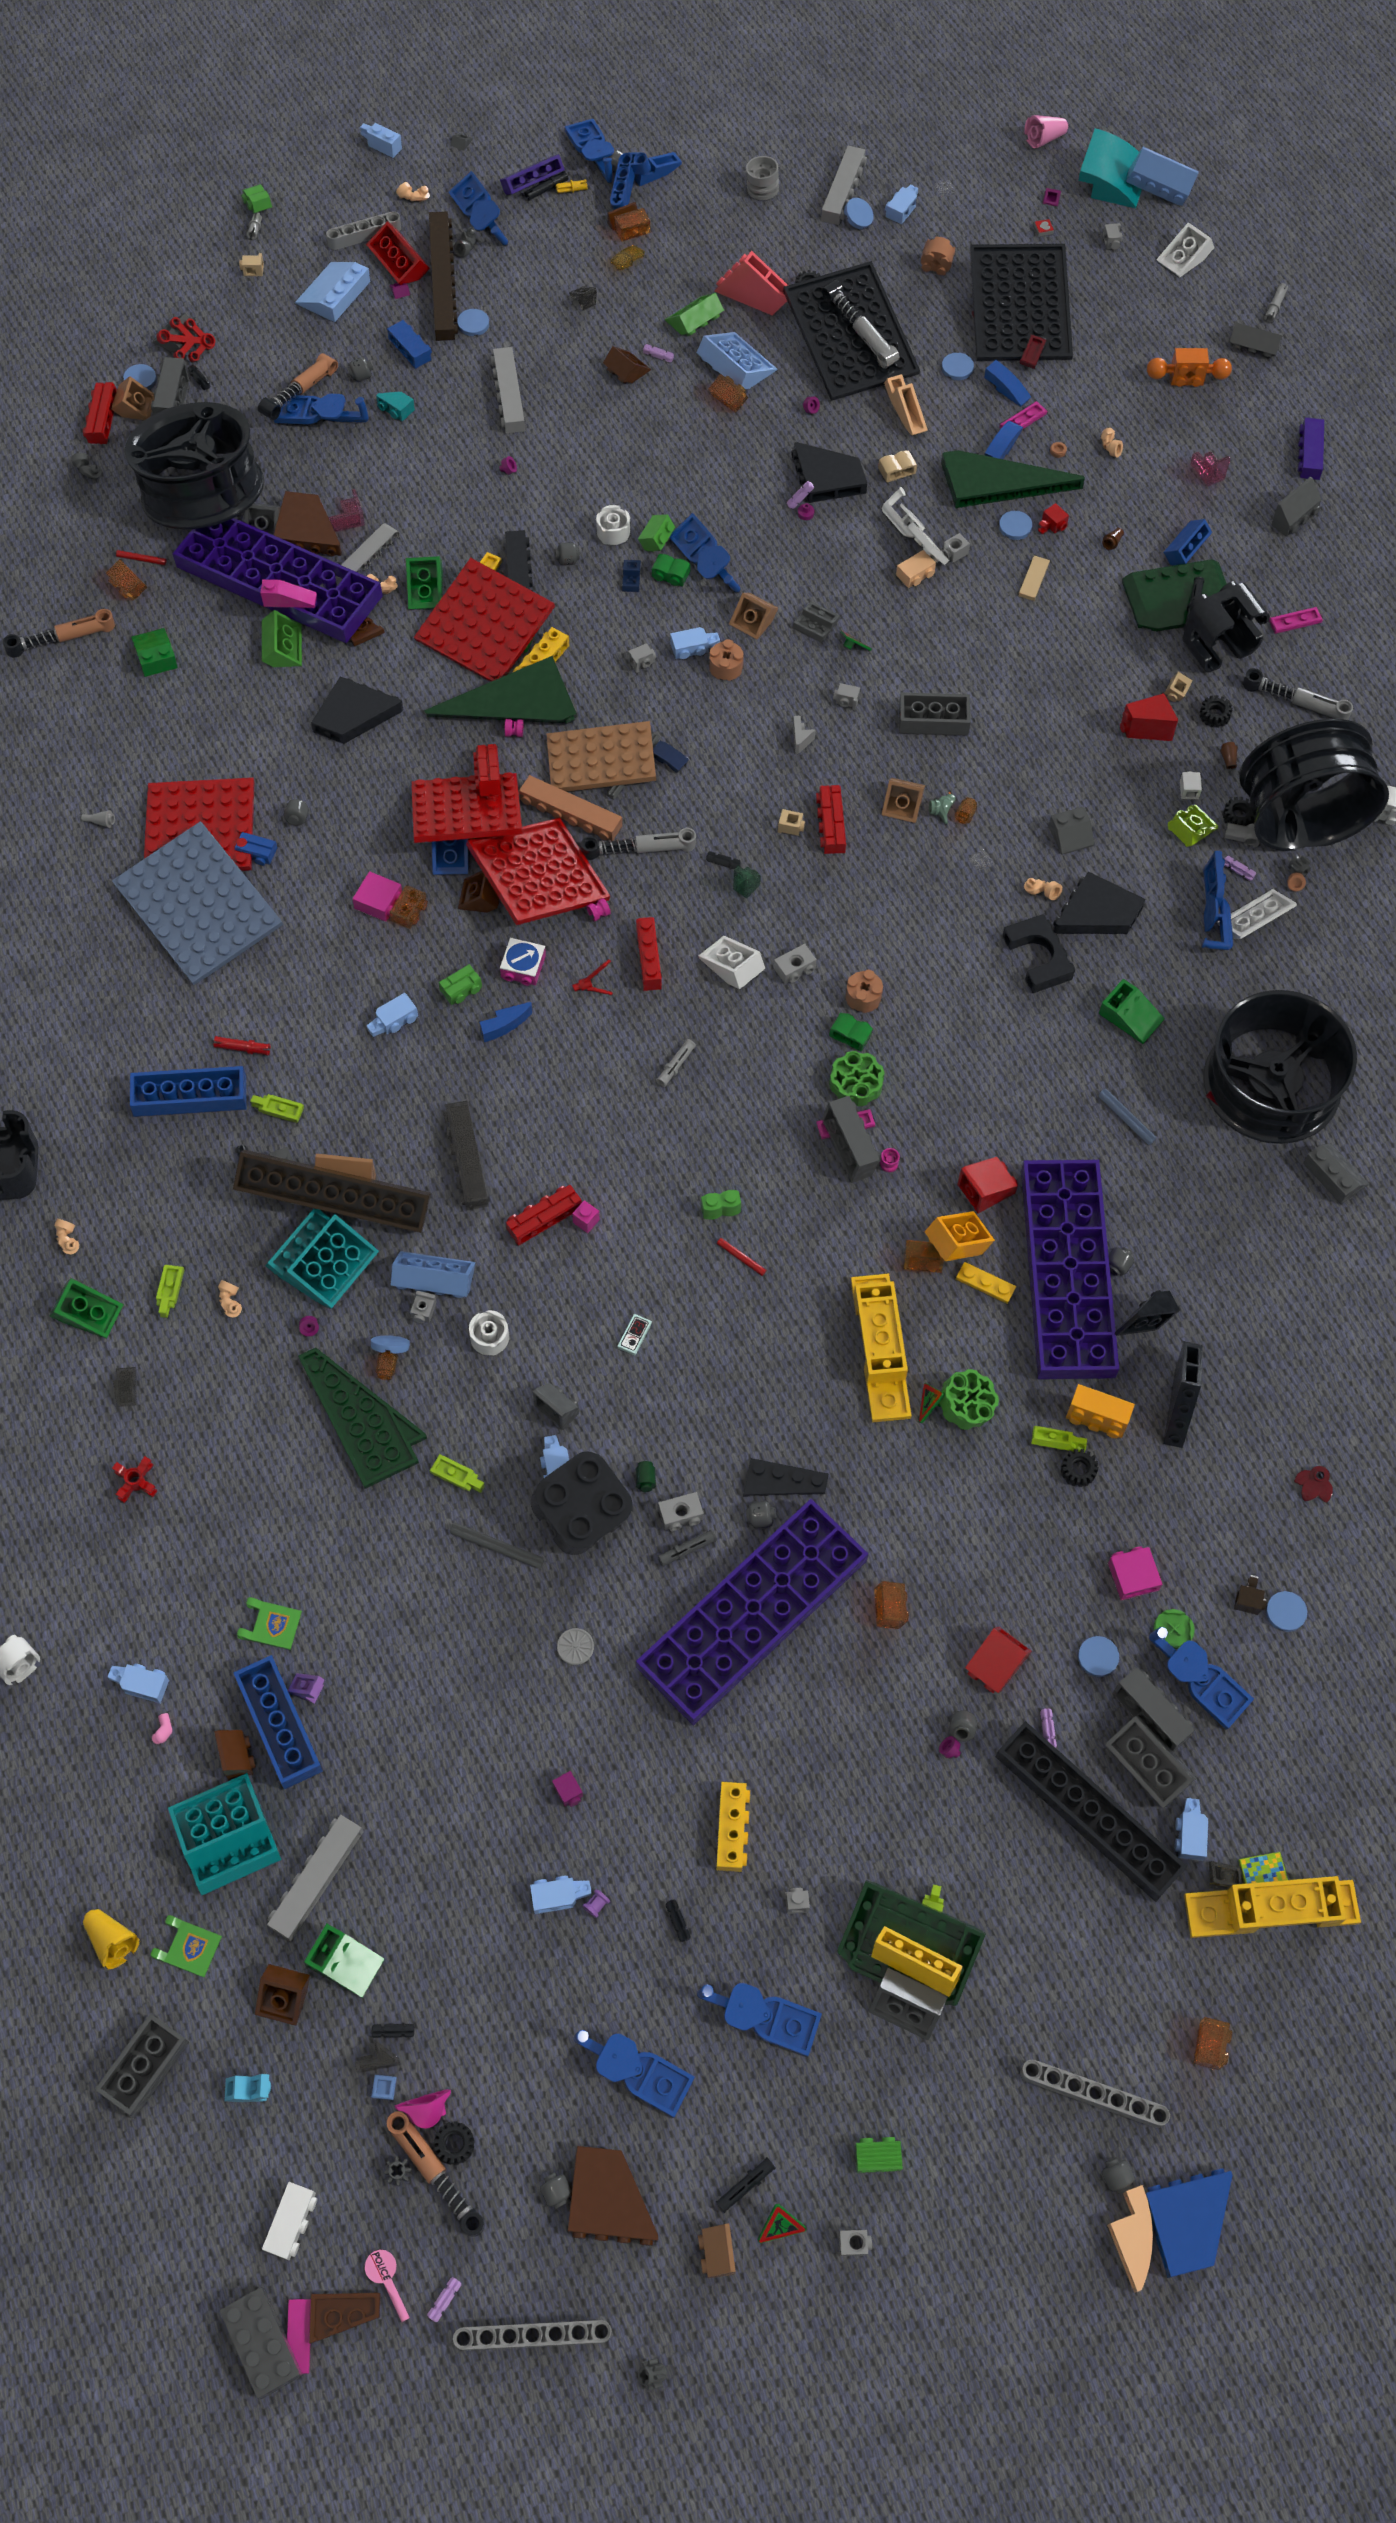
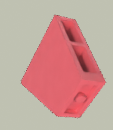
[714,251,788,315]

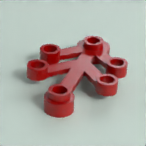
[157,317,215,362]

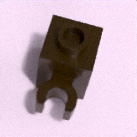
[1234,1575,1267,1615]

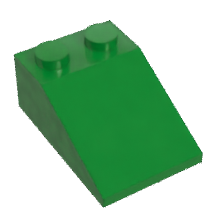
[406,556,443,610]
[131,628,178,677]
[49,1278,124,1339]

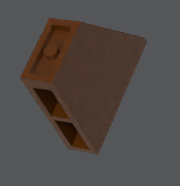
[274,491,341,556]
[568,2146,658,2246]

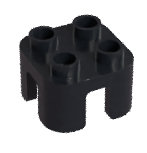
[1182,582,1270,672]
[0,1110,39,1200]
[531,1451,632,1555]

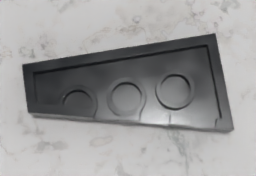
[743,1458,829,1497]

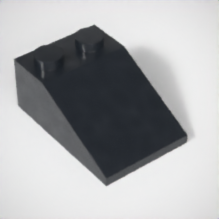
[1115,1290,1180,1336]

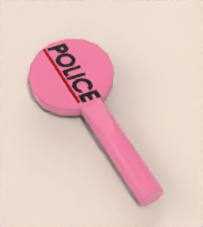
[365,2250,410,2322]

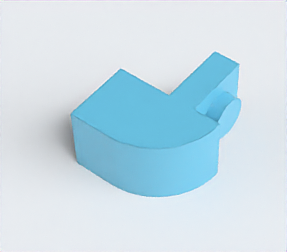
[225,2074,271,2102]

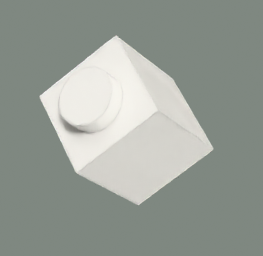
[1180,772,1202,799]

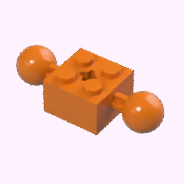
[1147,348,1232,387]

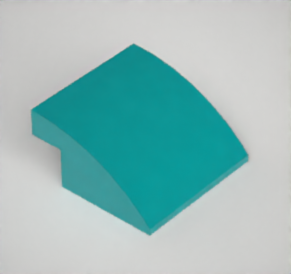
[1078,128,1142,209]
[265,1208,379,1309]
[168,1773,282,1895]

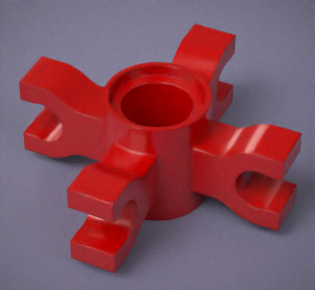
[112,1456,157,1503]

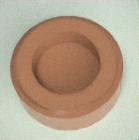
[1050,442,1067,458]
[1287,872,1306,892]

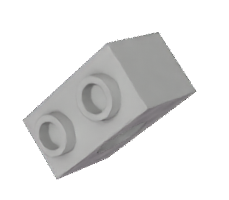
[774,944,817,984]
[658,1492,704,1531]

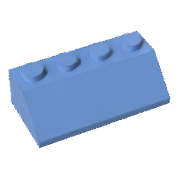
[1126,147,1199,206]
[391,1251,476,1298]

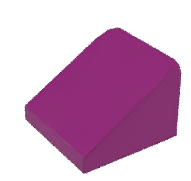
[1043,188,1061,207]
[390,283,410,299]

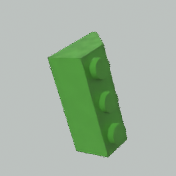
[665,292,724,336]
[262,610,302,667]

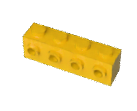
[513,627,569,672]
[716,1782,750,1872]
[871,1926,963,1997]

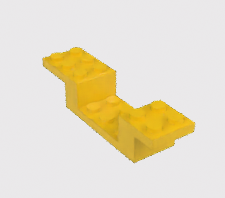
[851,1274,912,1423]
[1184,1876,1361,1938]

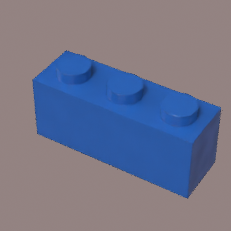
[387,320,432,369]
[1163,519,1212,566]

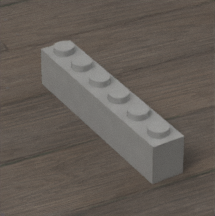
[821,146,867,225]
[491,347,525,433]
[267,1814,363,1942]

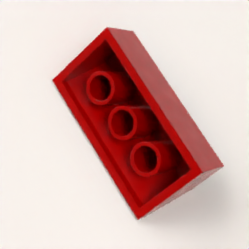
[366,221,430,285]

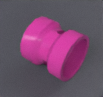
[505,719,524,737]
[587,898,611,922]
[880,1148,900,1172]

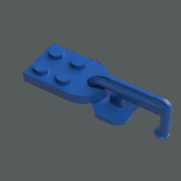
[565,119,614,183]
[449,171,508,245]
[274,394,369,424]
[669,513,740,592]
[1201,851,1233,950]
[1149,1627,1254,1730]
[697,1983,822,2057]
[573,2030,695,2118]

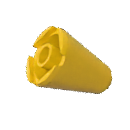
[83,1909,140,1969]

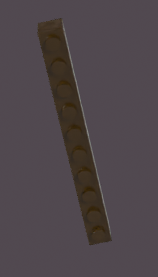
[429,211,458,341]

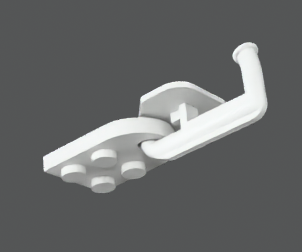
[882,487,949,565]

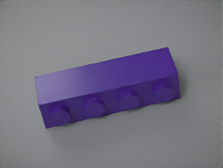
[500,154,565,195]
[1297,417,1324,480]

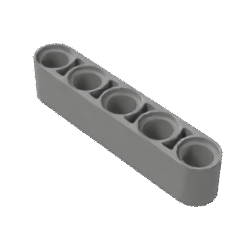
[326,211,401,250]

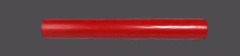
[116,550,167,565]
[717,1238,767,1276]

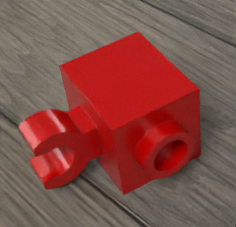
[1038,503,1069,534]

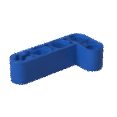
[610,152,651,210]

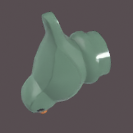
[929,792,956,824]

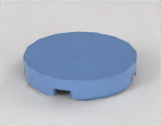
[844,198,874,229]
[457,309,489,336]
[942,353,974,380]
[123,364,157,390]
[999,511,1032,540]
[371,1335,410,1354]
[1266,1591,1307,1632]
[1078,1636,1119,1677]

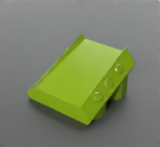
[1168,805,1218,847]

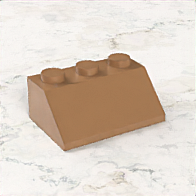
[315,1154,376,1180]

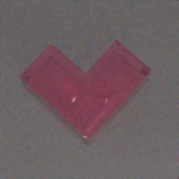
[1190,451,1231,487]
[328,489,365,532]

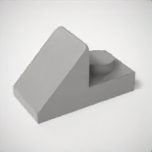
[793,716,816,754]

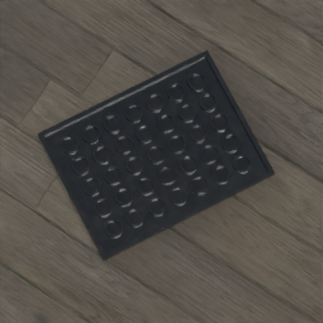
[970,244,1073,361]
[783,261,920,401]

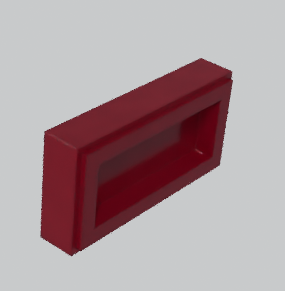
[1020,334,1046,369]

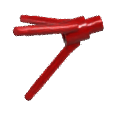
[573,959,613,995]

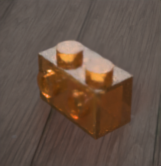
[614,208,650,241]
[708,374,748,413]
[106,559,147,601]
[390,885,428,929]
[904,1240,944,1273]
[874,1581,909,1629]
[1193,2017,1232,2070]

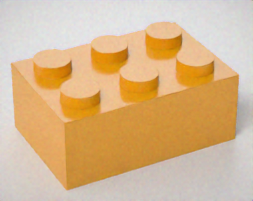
[925,1211,995,1261]
[1066,1384,1135,1438]

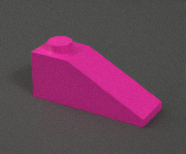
[260,579,317,608]

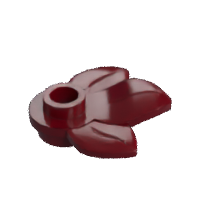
[1294,1466,1333,1503]

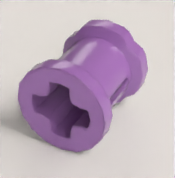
[582,1889,610,1918]

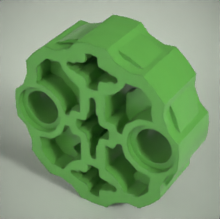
[829,1051,884,1107]
[939,1369,999,1430]

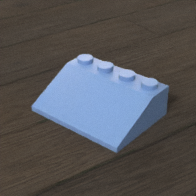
[295,262,370,322]
[697,332,777,391]

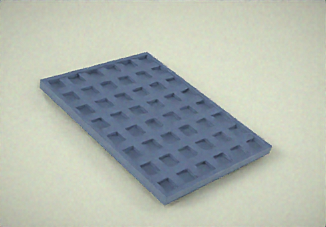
[112,821,283,985]

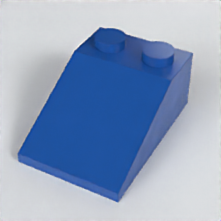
[432,839,470,875]

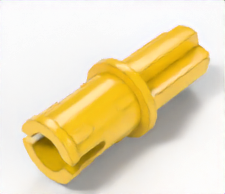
[556,179,587,193]

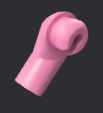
[152,1713,172,1744]

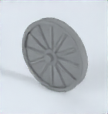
[557,1628,594,1665]

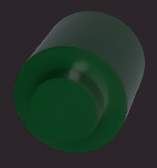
[635,1461,656,1492]

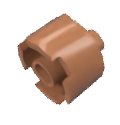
[921,237,955,276]
[709,639,744,681]
[845,970,883,1013]

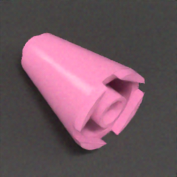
[1024,115,1068,148]

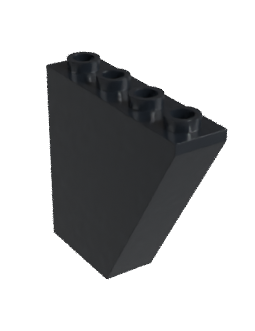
[791,442,867,503]
[311,676,403,744]
[1053,871,1146,934]
[1163,1341,1203,1448]

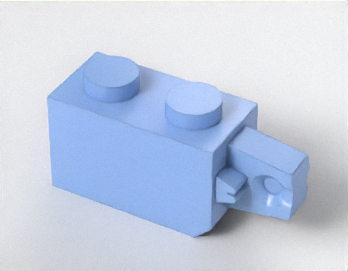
[360,123,402,158]
[885,185,918,224]
[670,627,720,659]
[367,993,418,1037]
[540,1435,569,1478]
[108,1664,169,1704]
[1174,1798,1208,1861]
[530,1876,591,1914]

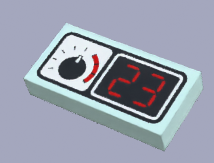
[618,1314,652,1356]

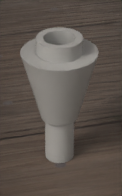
[81,810,115,828]

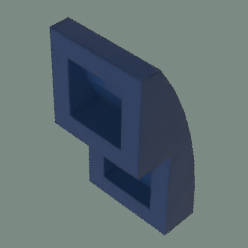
[622,560,641,592]
[653,740,689,773]

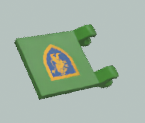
[237,1597,302,1650]
[151,1915,222,1977]

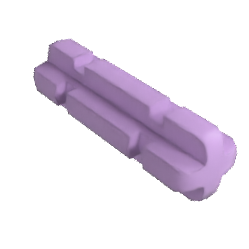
[643,344,674,362]
[787,481,814,509]
[1224,856,1256,881]
[1040,1709,1057,1748]
[427,2277,461,2322]

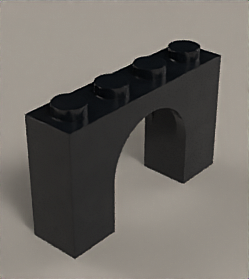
[1002,914,1075,993]

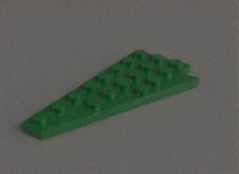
[298,1347,427,1489]

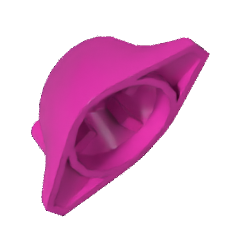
[394,2089,451,2129]

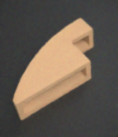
[884,374,928,436]
[1107,2185,1153,2293]

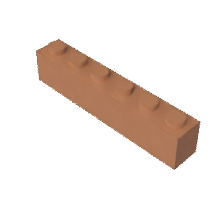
[519,775,622,841]

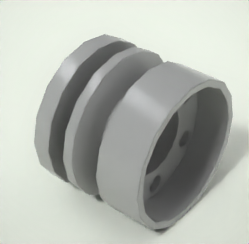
[746,156,779,200]

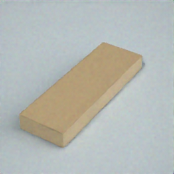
[1019,556,1050,601]

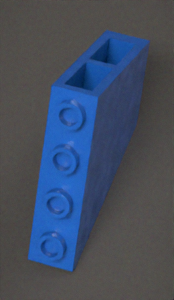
[1145,2168,1233,2278]

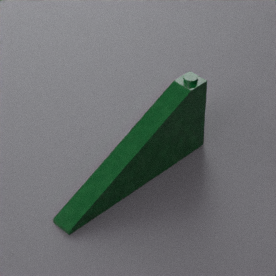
[941,450,1085,508]
[424,656,577,724]

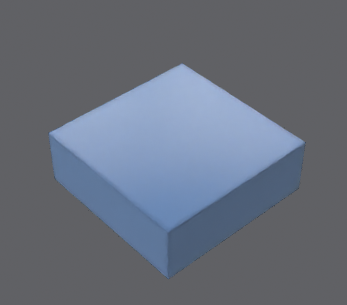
[371,2075,397,2101]

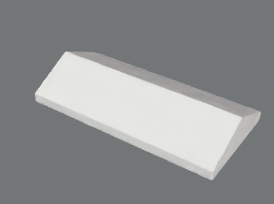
[1217,889,1297,939]

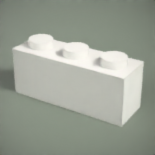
[262,2182,317,2260]

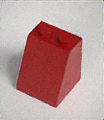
[1120,693,1178,741]
[957,1157,1018,1214]
[965,1627,1032,1693]

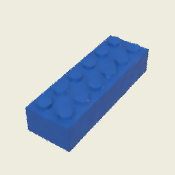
[130,1066,247,1117]
[233,1655,323,1790]

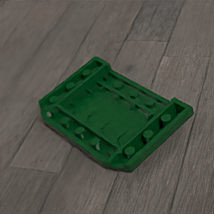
[1122,559,1227,632]
[837,1880,986,2006]

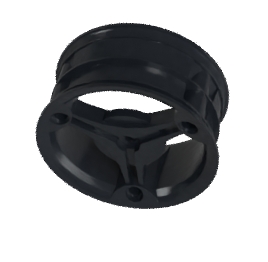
[125,402,264,529]
[1239,719,1389,851]
[1203,990,1357,1144]

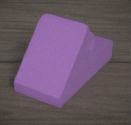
[288,1673,324,1704]

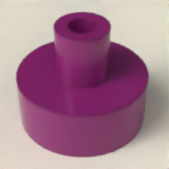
[803,396,820,414]
[499,456,517,475]
[798,503,814,520]
[299,1316,319,1336]
[939,1736,961,1758]

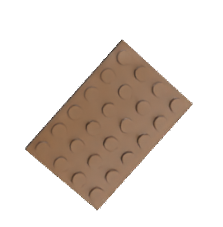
[546,721,656,792]

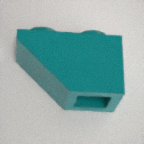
[376,392,415,421]

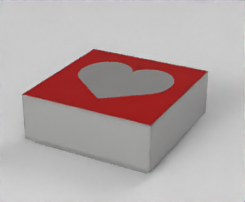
[1034,219,1054,237]

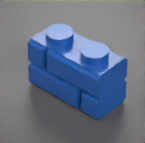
[235,832,278,866]

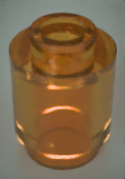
[955,797,977,824]
[375,1350,398,1380]

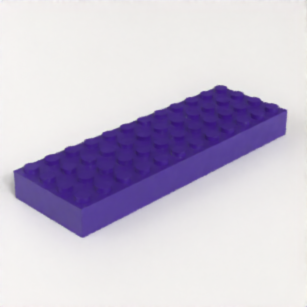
[172,518,383,643]
[1021,1160,1119,1379]
[636,1499,868,1726]

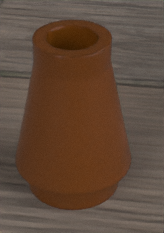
[1102,528,1124,550]
[1220,742,1238,769]

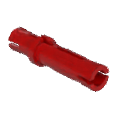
[213,1036,271,1056]

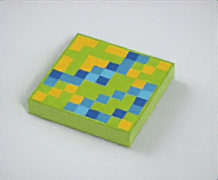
[1238,1852,1288,1884]

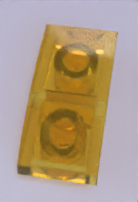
[610,245,645,270]

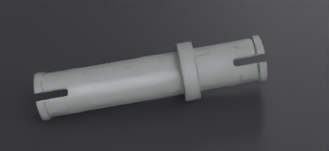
[1264,283,1288,323]
[656,1039,696,1087]

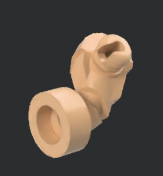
[396,182,430,202]
[1101,428,1123,457]
[367,574,398,594]
[1024,878,1062,900]
[54,1218,79,1254]
[218,1280,242,1317]

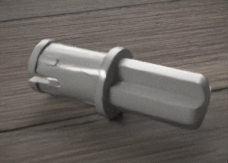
[247,212,262,240]

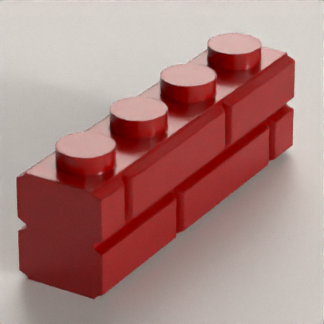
[83,382,117,444]
[473,744,501,797]
[816,785,846,854]
[636,917,662,991]
[506,1185,582,1246]

